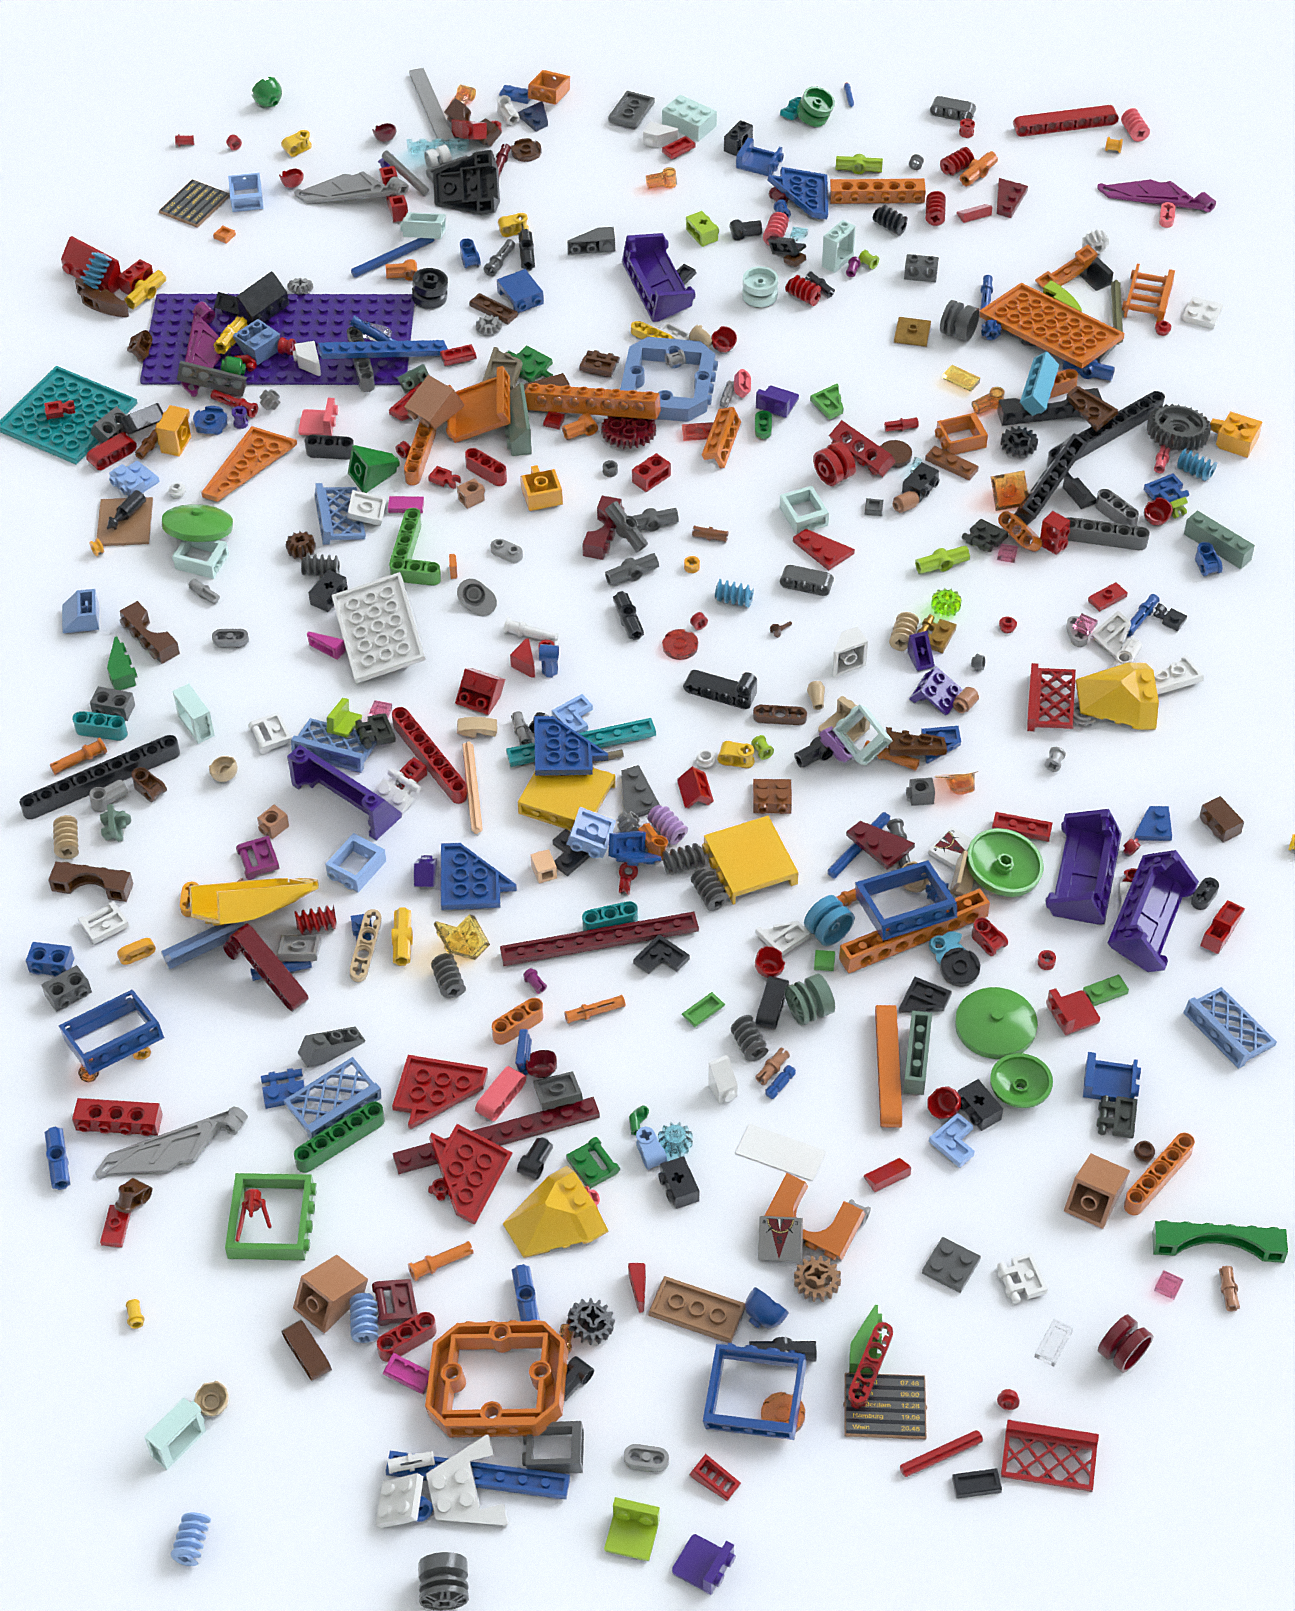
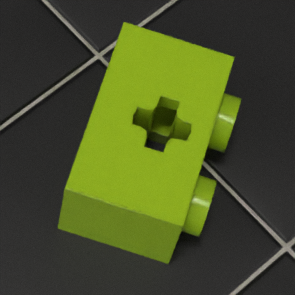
[686,211,719,247]

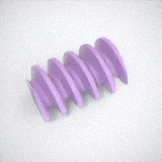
[647,805,688,845]

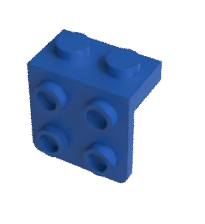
[608,831,661,866]

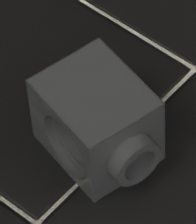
[906,777,935,806]

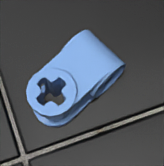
[636,1126,667,1170]

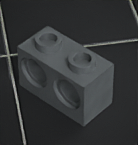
[904,254,939,283]
[90,406,126,444]
[90,686,135,721]
[41,965,92,1012]

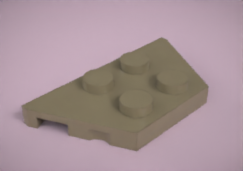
[482,347,523,391]

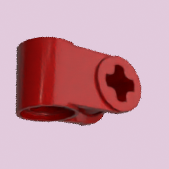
[971,917,1008,956]

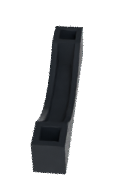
[997,388,1102,426]

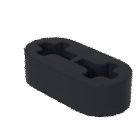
[1191,877,1219,910]

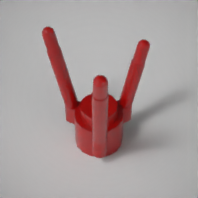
[235,1189,272,1242]

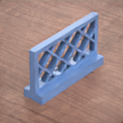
[314,483,366,545]
[291,718,377,773]
[161,922,244,969]
[1183,987,1277,1069]
[284,1057,382,1139]

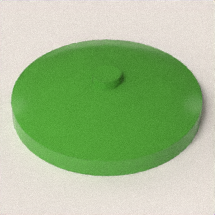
[162,504,233,542]
[966,828,1044,897]
[955,987,1038,1059]

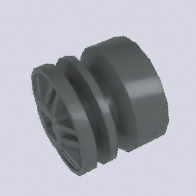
[940,300,980,341]
[418,1552,469,1611]

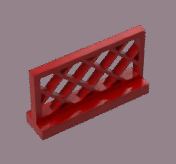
[1027,663,1076,731]
[1001,1420,1099,1492]

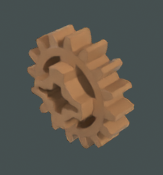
[794,1256,841,1302]

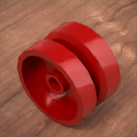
[813,441,856,486]

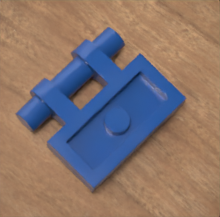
[1143,473,1189,503]
[261,1068,306,1109]

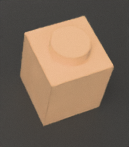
[530,849,557,884]

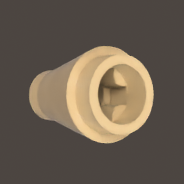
[807,681,825,710]

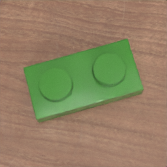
[1083,974,1129,1007]

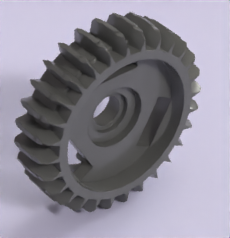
[1146,403,1211,452]

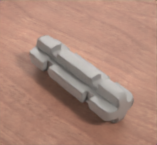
[720,380,734,408]

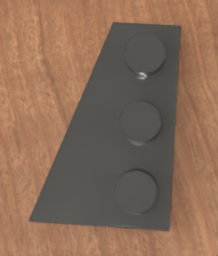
[621,765,660,817]

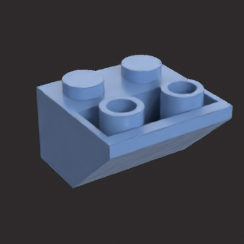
[233,319,281,365]
[62,589,99,633]

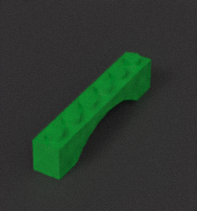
[1152,1220,1288,1263]

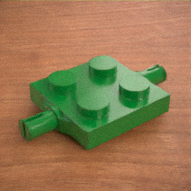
[507,345,553,383]

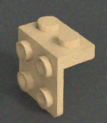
[818,695,870,743]

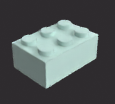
[662,94,717,142]

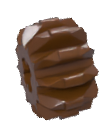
[285,531,316,560]

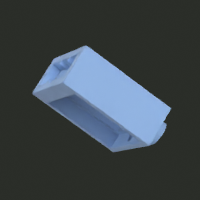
[228,173,264,212]
[325,833,386,893]

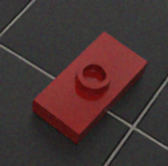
[662,136,696,160]
[440,344,477,366]
[1088,582,1128,612]
[100,1205,131,1247]

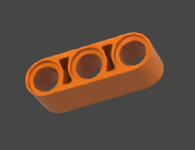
[1049,369,1078,399]
[998,511,1042,552]
[492,998,544,1045]

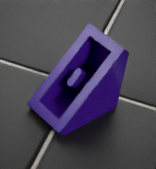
[907,631,935,671]

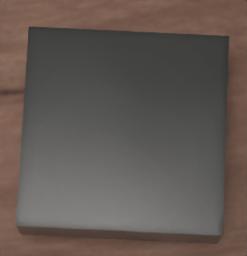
[864,498,884,516]

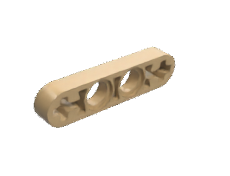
[350,909,382,982]

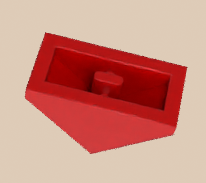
[510,638,535,678]

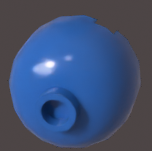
[745,1287,789,1329]

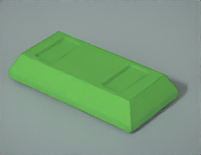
[682,992,725,1027]

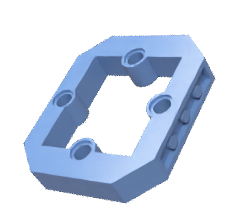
[620,337,718,422]

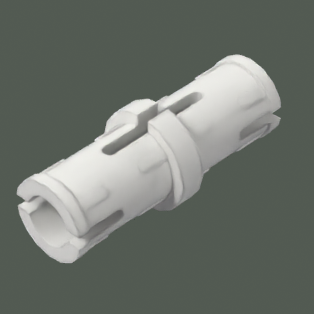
[387,1450,435,1474]

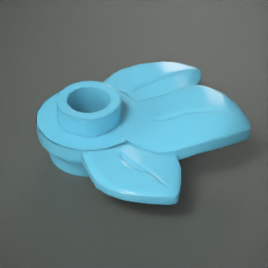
[929,931,966,964]

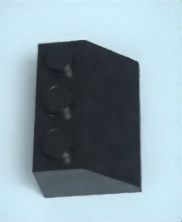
[236,271,289,325]

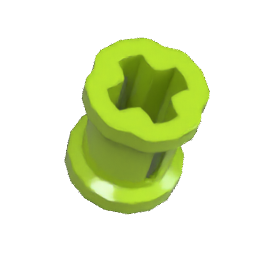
[858,249,880,270]
[751,735,774,760]

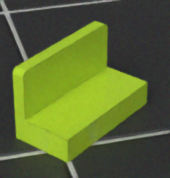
[327,697,362,738]

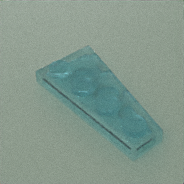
[406,138,469,154]

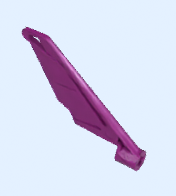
[1097,179,1216,213]
[181,302,221,397]

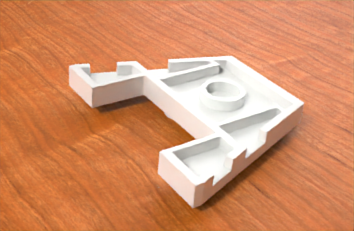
[426,1435,509,1526]

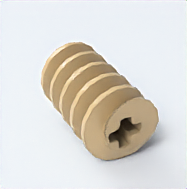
[889,612,919,651]
[53,815,79,859]

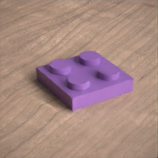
[818,726,853,763]

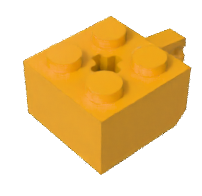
[155,405,192,457]
[1210,411,1263,458]
[520,465,563,511]

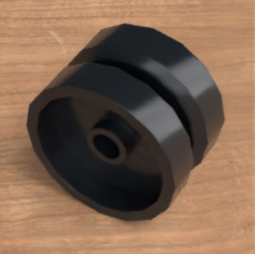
[412,268,448,308]

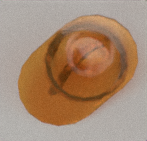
[934,771,979,795]

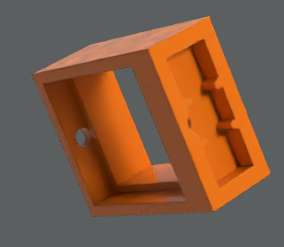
[528,70,570,105]
[935,412,988,455]

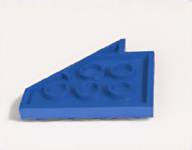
[767,167,828,220]
[534,716,608,776]
[441,843,517,910]

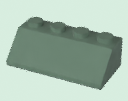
[505,382,532,456]

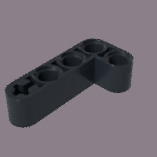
[683,670,757,709]

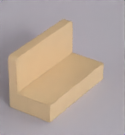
[950,850,974,896]

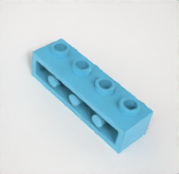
[1020,351,1059,416]

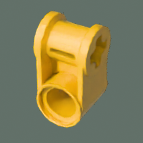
[281,130,312,157]
[497,213,529,237]
[717,741,755,768]

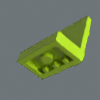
[604,1497,660,1561]

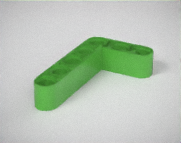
[389,508,441,586]

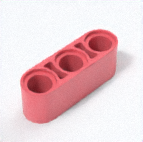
[475,1066,527,1121]

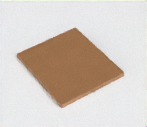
[96,497,153,546]

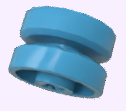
[804,895,855,946]

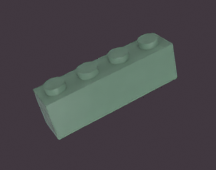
[1184,510,1255,569]
[903,1011,932,1095]

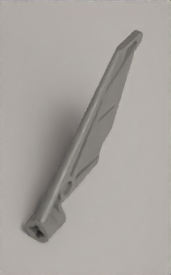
[294,171,409,203]
[95,1106,248,1179]

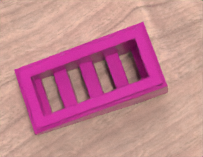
[307,631,346,660]

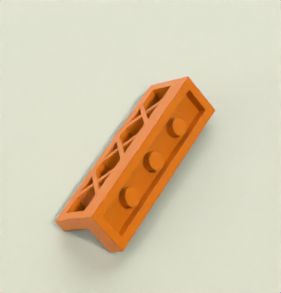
[701,407,741,469]

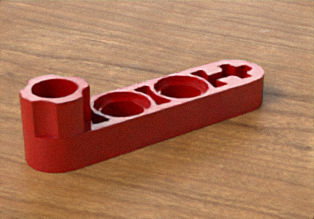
[848,1322,893,1409]

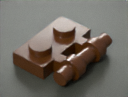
[579,350,620,377]

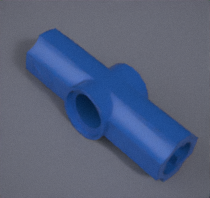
[1062,359,1115,381]
[44,1126,71,1190]
[511,1264,540,1321]

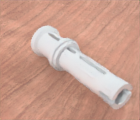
[503,617,559,645]

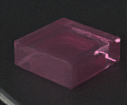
[997,543,1018,563]
[1073,613,1098,636]
[369,700,393,718]
[1154,1270,1184,1300]

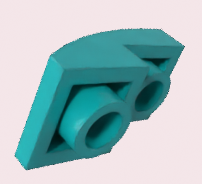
[780,97,801,120]

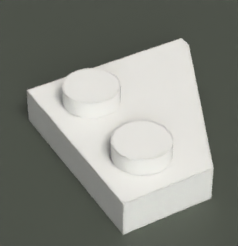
[1091,610,1131,659]

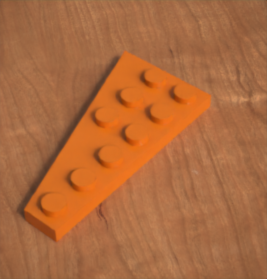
[201,426,297,502]

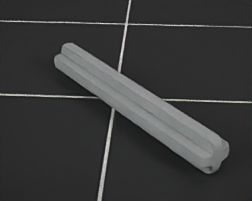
[381,150,429,196]

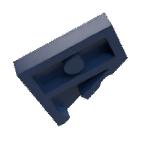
[518,101,548,132]

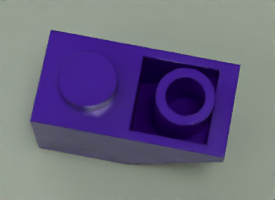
[414,855,437,887]

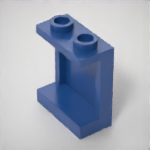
[736,138,784,176]
[496,269,544,313]
[1083,1052,1141,1102]

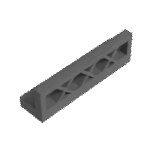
[177,361,247,397]

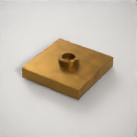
[894,317,931,347]

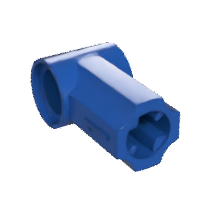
[539,644,559,678]

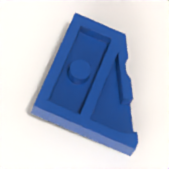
[921,725,961,764]
[1134,806,1172,841]

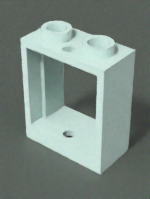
[400,212,446,239]
[822,220,856,273]
[779,486,829,535]
[172,540,229,579]
[172,683,215,744]
[832,704,893,766]
[144,1398,206,1470]

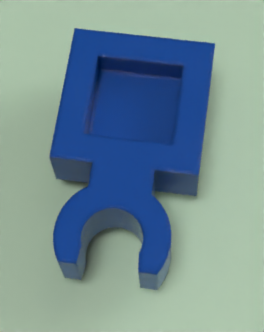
[351,914,372,942]

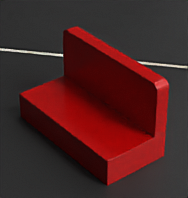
[677,766,714,808]

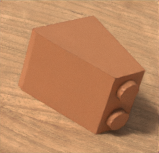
[404,375,464,429]
[1064,1153,1130,1229]
[293,1255,368,1333]

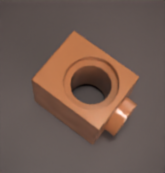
[457,478,485,509]
[257,804,289,839]

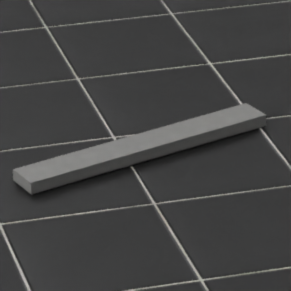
[409,67,455,146]

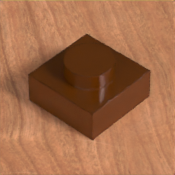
[783,252,807,268]

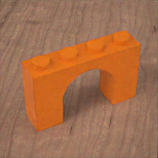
[764,1173,866,1261]

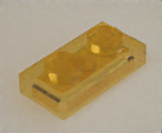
[943,365,981,392]

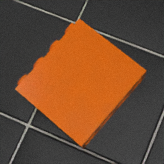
[446,366,510,443]

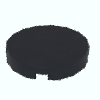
[940,947,981,987]

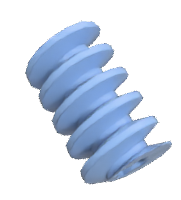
[349,1293,379,1343]
[171,1512,211,1566]

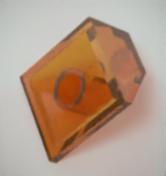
[990,470,1028,511]

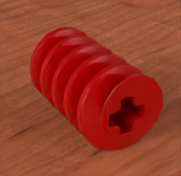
[940,147,974,175]
[925,191,946,226]
[785,275,821,306]
[294,904,337,935]

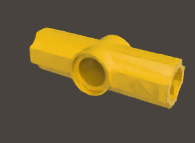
[124,270,167,309]
[213,316,248,354]
[391,907,413,966]

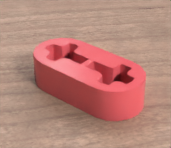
[1159,202,1176,228]
[734,369,751,398]

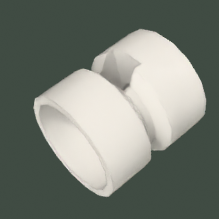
[424,145,452,169]

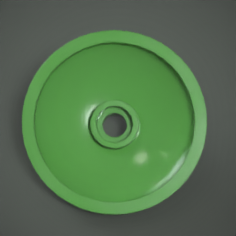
[990,1053,1053,1108]

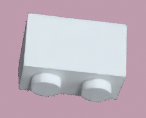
[832,626,868,677]

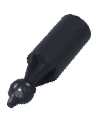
[107,490,146,530]

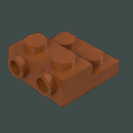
[753,779,792,814]

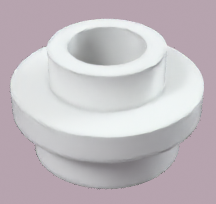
[168,482,186,498]
[696,750,715,768]

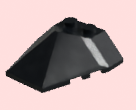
[433,150,500,215]

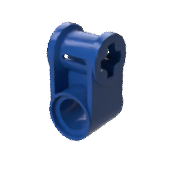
[460,238,481,268]
[1195,542,1223,576]

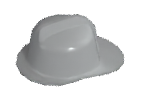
[457,578,497,616]

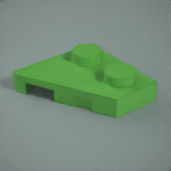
[810,383,844,420]

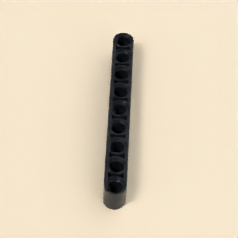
[1046,391,1165,466]
[19,735,180,820]

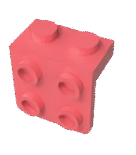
[298,398,338,436]

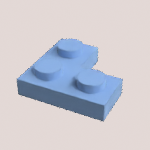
[552,694,593,733]
[929,1113,975,1168]

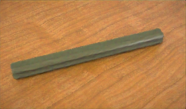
[1111,279,1123,345]

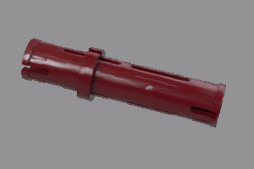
[496,143,511,177]

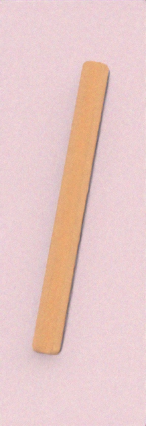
[462,741,483,834]

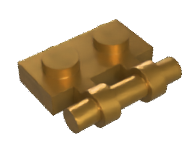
[917,614,957,653]

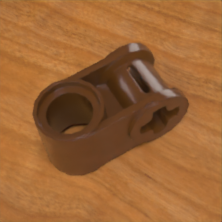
[127,330,153,362]
[131,767,167,803]
[115,1178,153,1213]

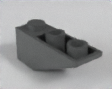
[567,226,616,255]
[298,1026,366,1067]

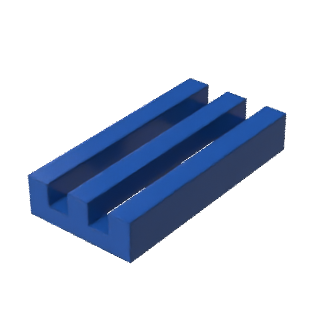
[515,1029,532,1075]

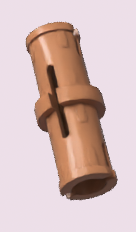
[755,1048,790,1085]
[1219,1266,1240,1312]

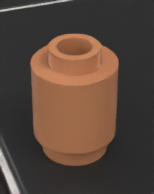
[892,491,919,513]
[953,687,979,713]

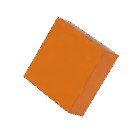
[213,225,236,244]
[449,554,458,579]

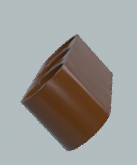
[281,1319,332,1382]

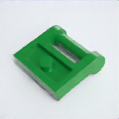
[566,1137,621,1189]

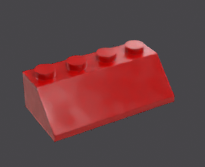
[61,236,121,293]

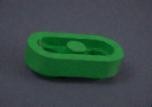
[755,410,772,439]

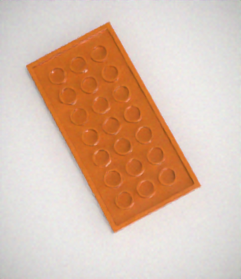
[980,282,1125,369]

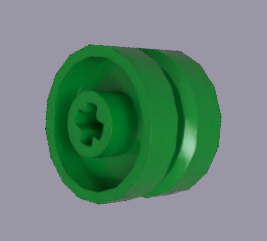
[796,86,835,127]

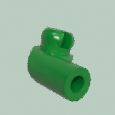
[629,1105,649,1135]

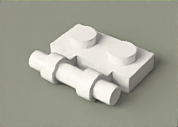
[373,768,421,814]
[997,1252,1048,1304]

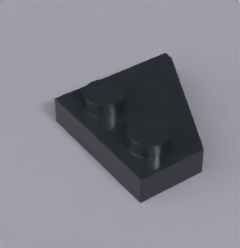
[899,976,952,1013]

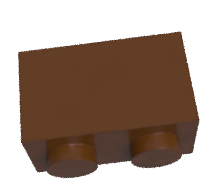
[1199,796,1244,843]

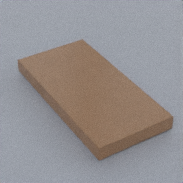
[648,1276,745,1343]

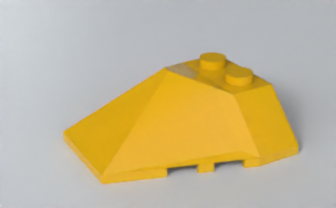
[1075,663,1159,730]
[503,1166,609,1258]

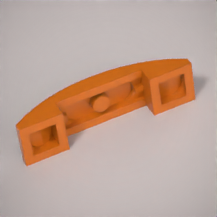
[1035,244,1098,288]

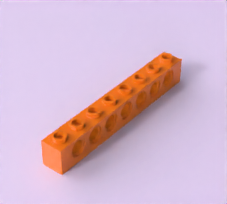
[525,383,661,419]
[839,888,990,974]

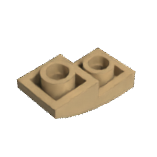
[457,717,497,738]

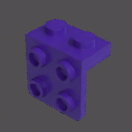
[756,385,799,418]
[672,1534,736,1595]

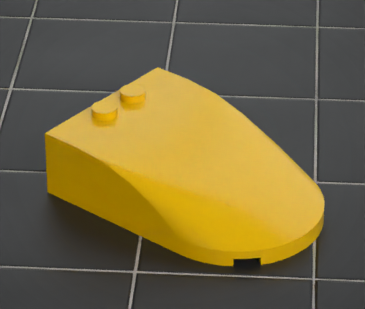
[189,878,319,926]

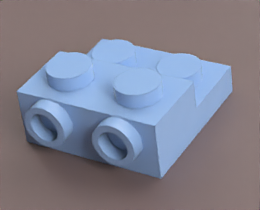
[109,460,160,496]
[567,807,616,858]

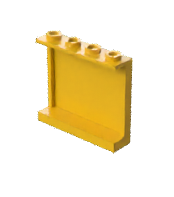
[517,767,616,831]
[702,815,799,905]

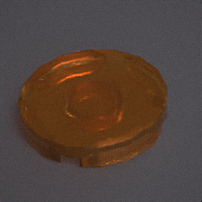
[761,1392,806,1432]

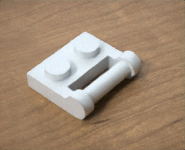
[248,712,292,754]
[77,901,130,944]

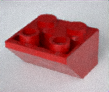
[455,668,506,715]

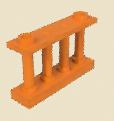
[1122,263,1176,323]

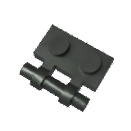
[962,519,1009,552]
[355,713,396,749]
[1096,1095,1138,1139]

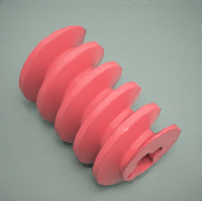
[1121,108,1150,142]
[763,212,789,246]

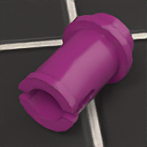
[846,256,861,277]
[523,968,547,994]

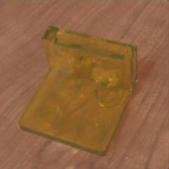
[433,914,490,960]

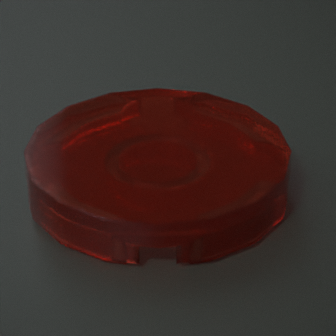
[662,629,699,660]

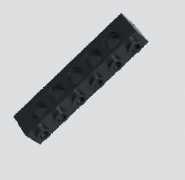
[1014,433,1088,525]

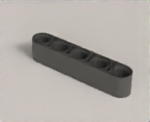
[347,326,375,392]
[1067,517,1150,550]

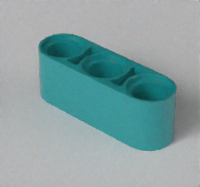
[72,711,128,741]
[582,901,638,931]

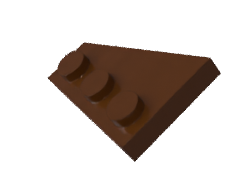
[1066,386,1118,432]
[885,727,947,756]

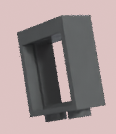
[522,1421,584,1474]

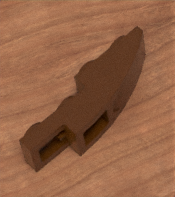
[75,278,129,318]

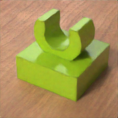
[1170,496,1188,519]

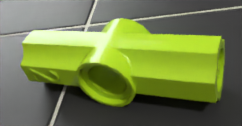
[835,153,883,175]
[915,546,970,574]

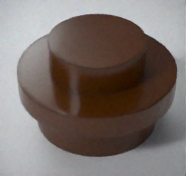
[1134,1141,1155,1161]

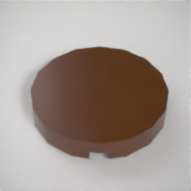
[511,138,542,162]
[880,440,912,468]

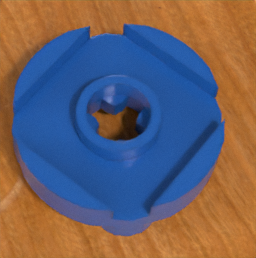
[193,406,228,435]

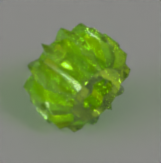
[931,587,962,617]

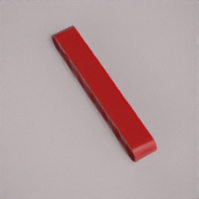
[1012,105,1119,137]
[392,707,467,804]

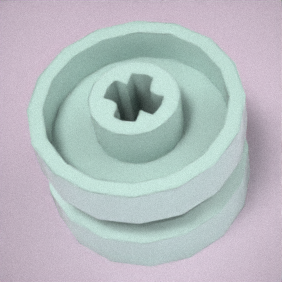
[742,266,778,308]

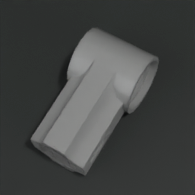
[89,780,128,812]

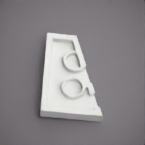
[1154,654,1204,694]

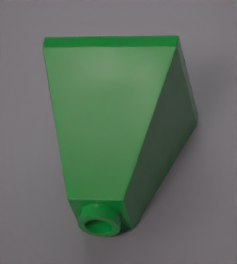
[348,445,400,493]

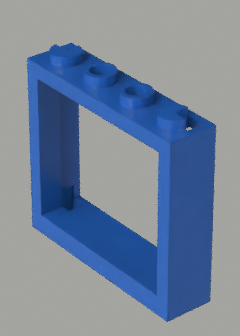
[855,860,957,940]
[58,989,165,1075]
[703,1342,807,1440]

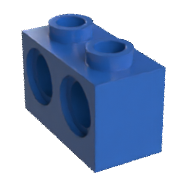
[26,942,74,977]

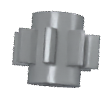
[259,389,281,410]
[617,811,640,832]

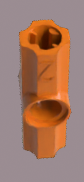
[959,151,998,187]

